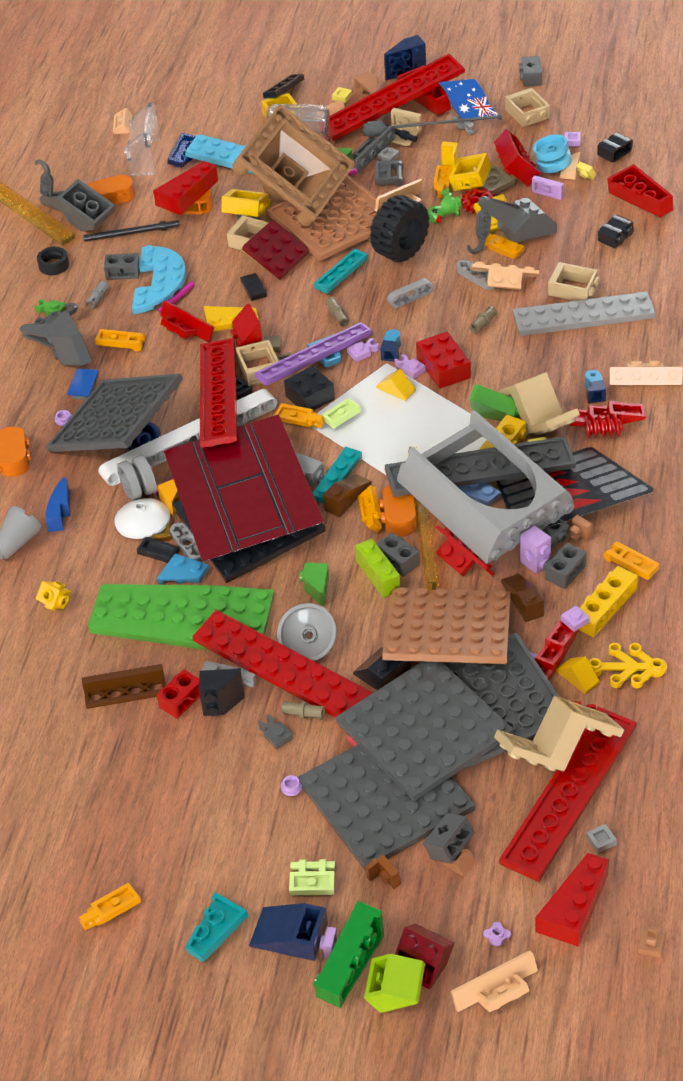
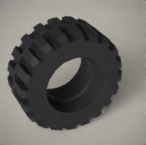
[370,195,430,262]

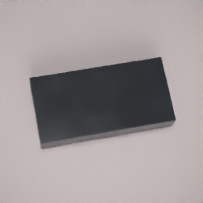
[240,273,267,301]
[137,537,180,563]

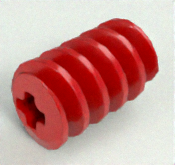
[584,413,623,438]

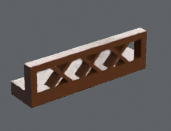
[82,664,166,709]

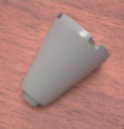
[0,506,41,559]

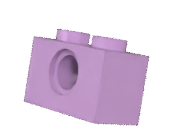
[520,525,551,574]

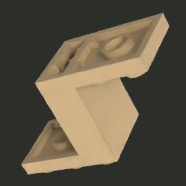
[497,372,580,436]
[494,696,624,771]

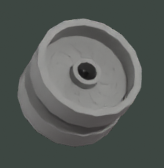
[117,454,157,501]

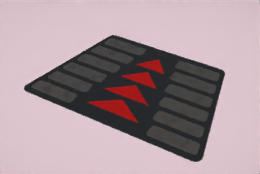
[496,447,654,528]

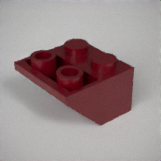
[395,923,455,989]

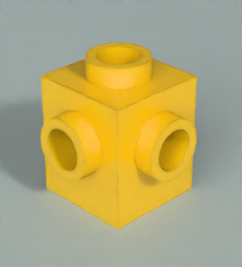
[36,581,71,611]

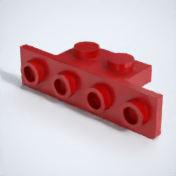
[160,301,214,342]
[436,525,495,577]

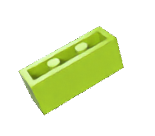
[355,538,400,598]

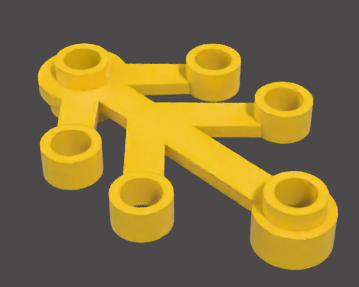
[589,643,667,688]

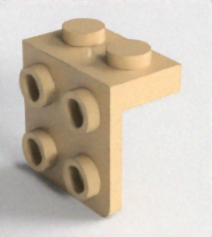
[391,108,422,146]

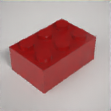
[416,331,471,389]

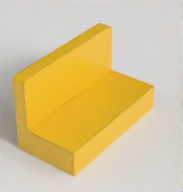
[441,141,458,171]

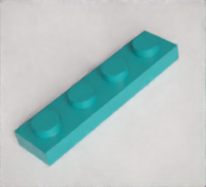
[314,248,368,294]
[312,446,362,503]

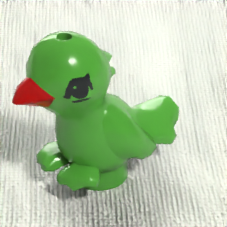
[427,188,462,223]

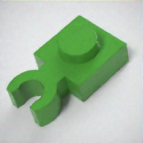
[35,299,67,316]

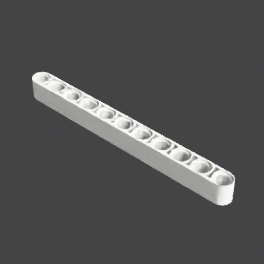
[98,389,278,486]

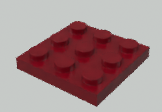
[242,219,310,280]

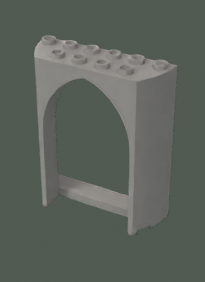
[397,410,574,564]

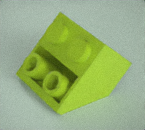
[364,954,425,1013]

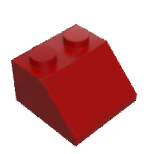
[230,303,262,349]

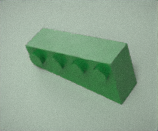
[314,901,384,1008]

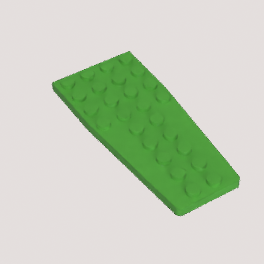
[88,584,274,650]

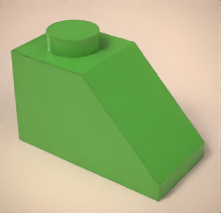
[300,563,329,606]

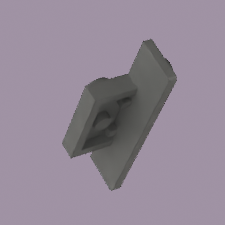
[353,125,395,172]

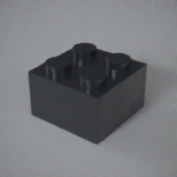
[284,366,335,411]

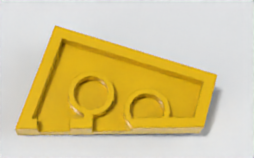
[203,306,259,332]

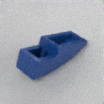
[46,477,70,532]

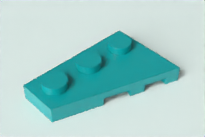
[185,892,249,963]

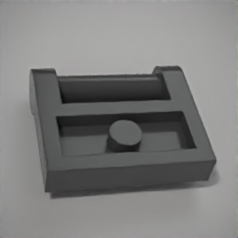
[375,160,404,187]

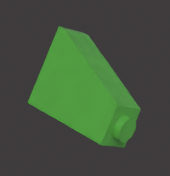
[469,384,520,421]

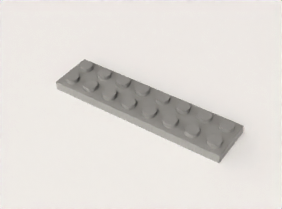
[513,292,655,336]

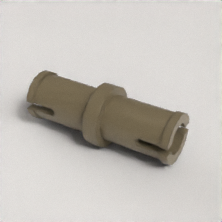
[325,297,349,327]
[470,306,497,333]
[282,701,325,719]

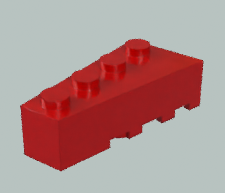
[397,65,451,115]
[494,128,541,187]
[153,161,218,215]
[607,164,674,218]
[535,853,609,947]

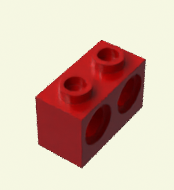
[157,669,200,719]

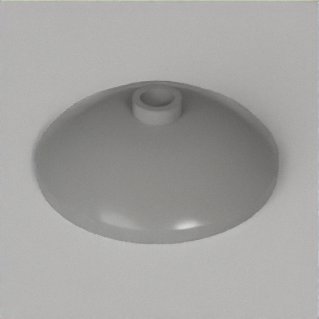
[277,603,337,662]

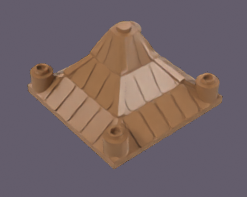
[232,104,355,226]

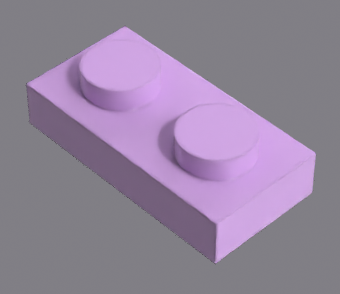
[532,175,564,200]

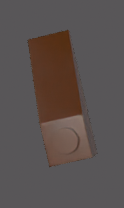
[323,474,372,517]
[501,574,544,622]

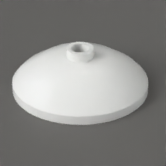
[114,498,171,539]

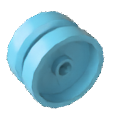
[533,134,572,173]

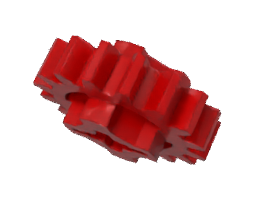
[461,187,495,214]

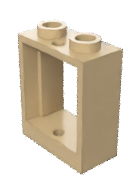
[505,88,550,127]
[227,215,269,251]
[548,262,600,301]
[236,340,278,387]

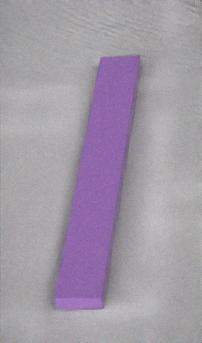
[255,322,372,386]

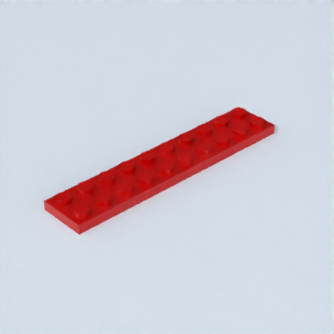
[318,53,465,141]
[200,338,237,448]
[192,610,373,718]
[499,706,636,882]

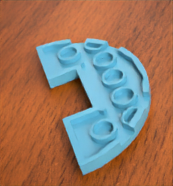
[132,245,187,315]

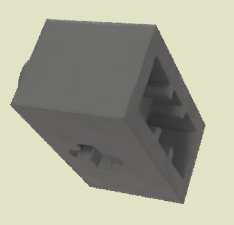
[519,56,542,87]
[423,813,475,863]

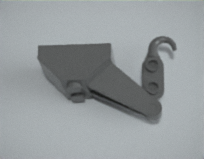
[35,159,115,231]
[467,196,557,254]
[20,303,92,366]

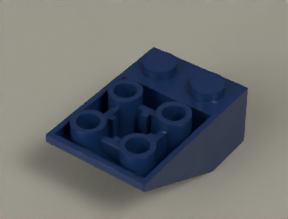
[384,35,426,81]
[249,903,328,961]

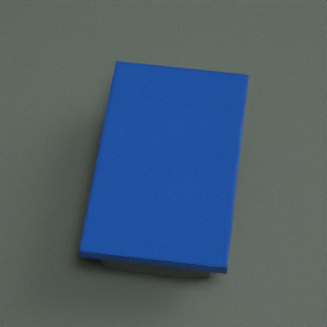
[67,368,99,400]

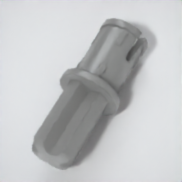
[85,281,109,309]

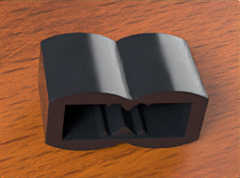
[597,133,633,162]
[598,215,634,248]

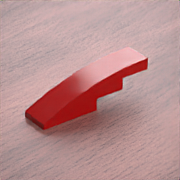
[569,401,646,427]
[535,619,580,680]

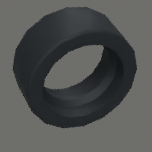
[37,246,69,275]

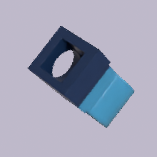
[380,329,401,362]
[585,370,606,404]

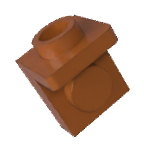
[366,855,401,889]

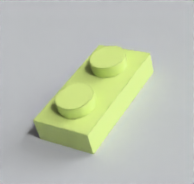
[322,398,361,429]

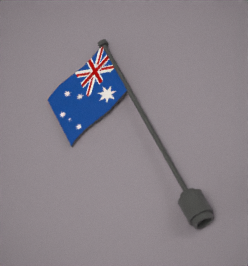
[363,79,502,137]

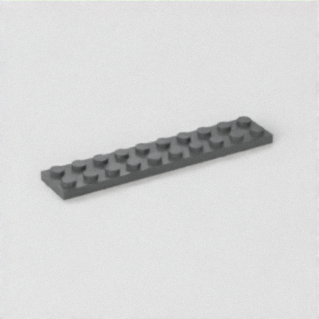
[384,436,576,497]

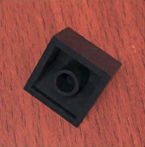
[353,648,410,690]
[199,668,245,716]

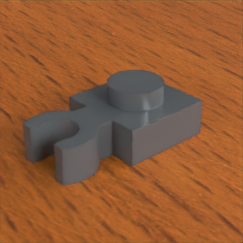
[258,715,293,750]

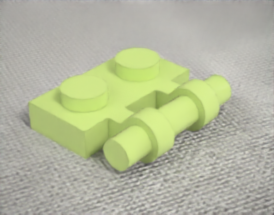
[289,859,335,896]

